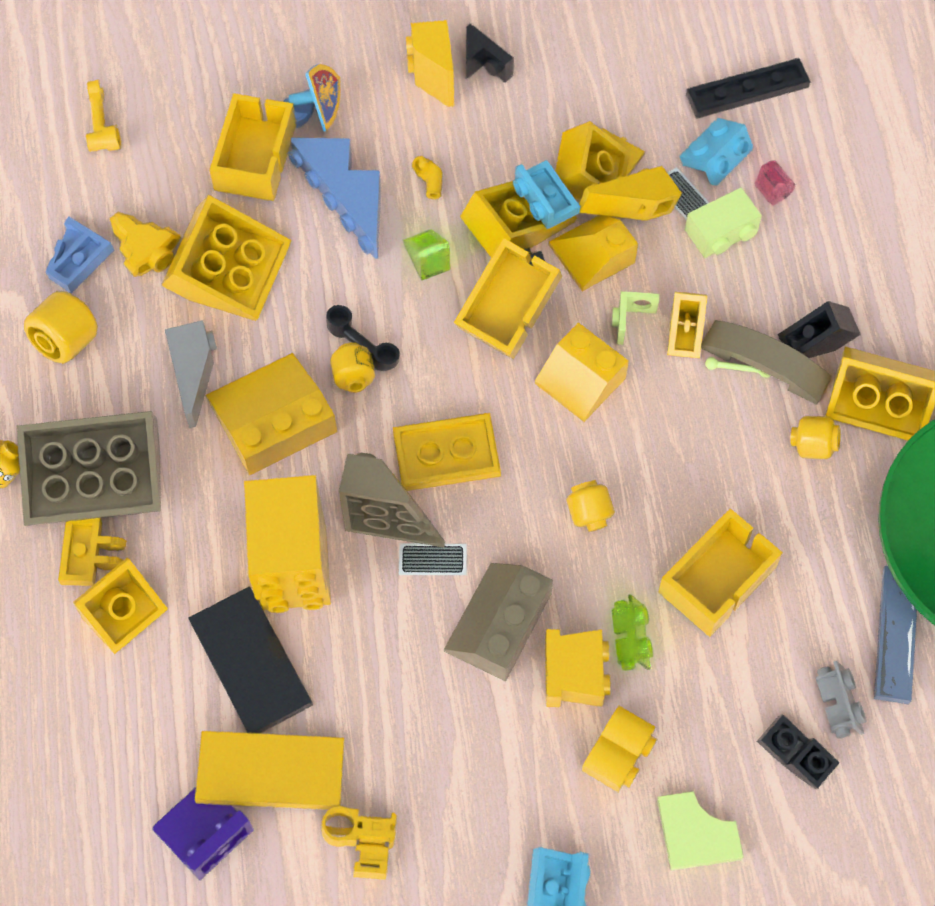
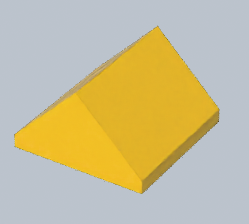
[73,557,168,654]

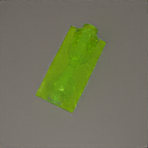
[611,594,653,671]

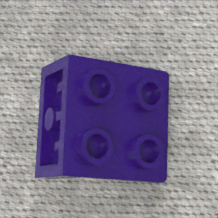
[153,787,254,881]

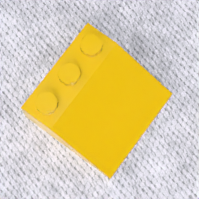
[161,195,292,321]
[205,353,337,476]

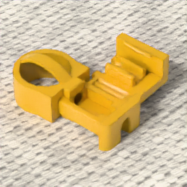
[321,806,397,880]

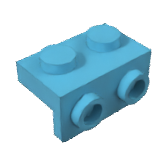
[679,118,753,186]
[513,160,580,229]
[527,847,590,906]

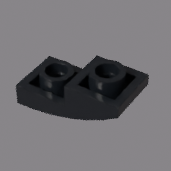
[756,715,839,789]

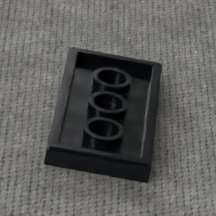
[188,586,313,734]

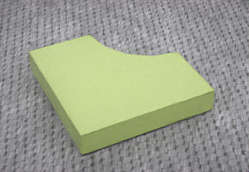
[657,791,743,871]

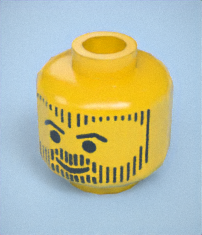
[330,342,375,393]

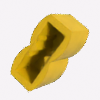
[581,705,658,793]

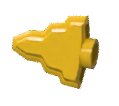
[110,212,181,277]

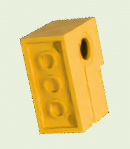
[244,475,331,613]

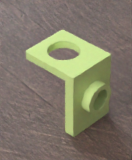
[612,291,660,345]

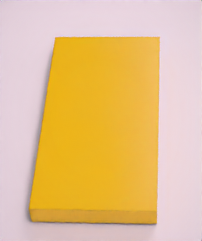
[195,731,344,810]

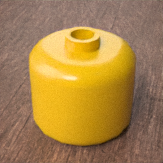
[24,291,98,364]

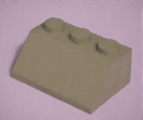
[444,563,553,682]

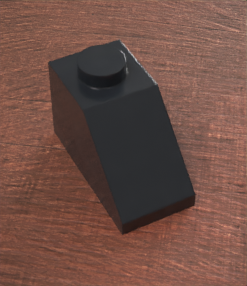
[778,301,861,358]

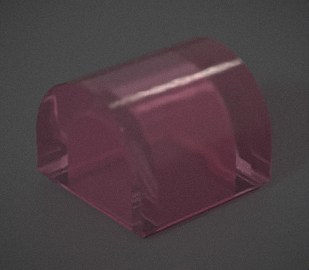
[755,160,796,206]

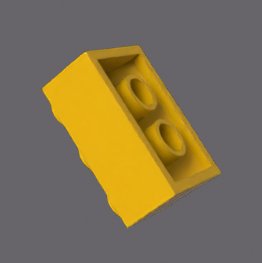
[825,346,935,441]

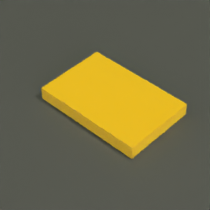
[392,413,501,491]

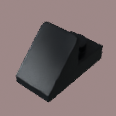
[466,23,514,83]

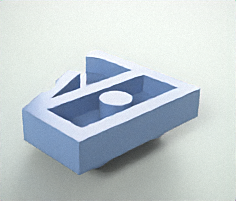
[46,217,114,293]

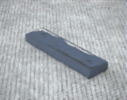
[874,565,917,704]

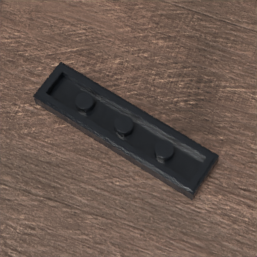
[686,58,811,119]

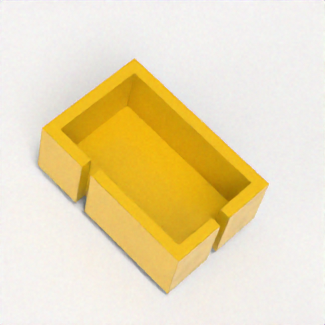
[209,93,296,201]
[454,238,562,360]
[658,508,783,637]

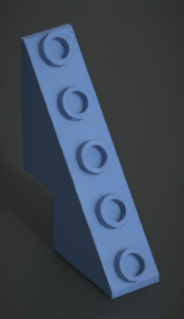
[288,138,381,259]

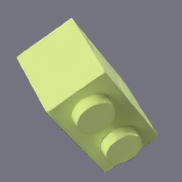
[685,187,762,258]

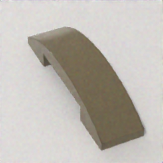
[701,320,832,405]

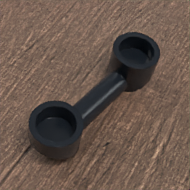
[326,305,400,371]

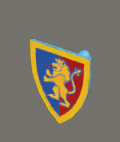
[289,64,340,131]

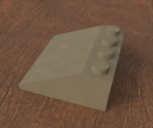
[17,411,161,526]

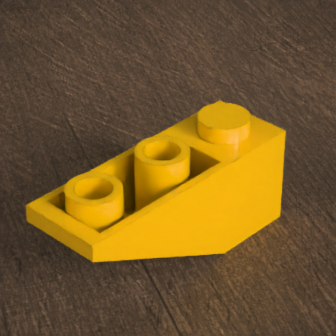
[579,165,682,221]

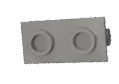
[815,660,866,738]

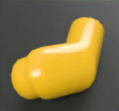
[412,156,443,199]

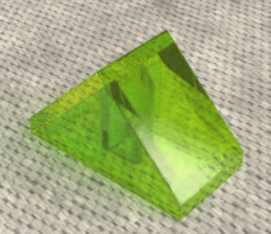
[403,229,451,281]

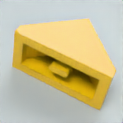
[667,291,708,358]

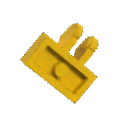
[58,518,127,586]

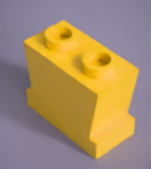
[545,629,610,707]

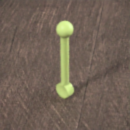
[705,357,770,378]

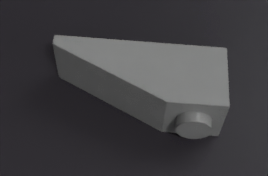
[165,320,217,428]

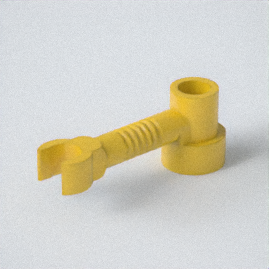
[86,79,122,152]

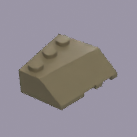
[339,453,445,548]

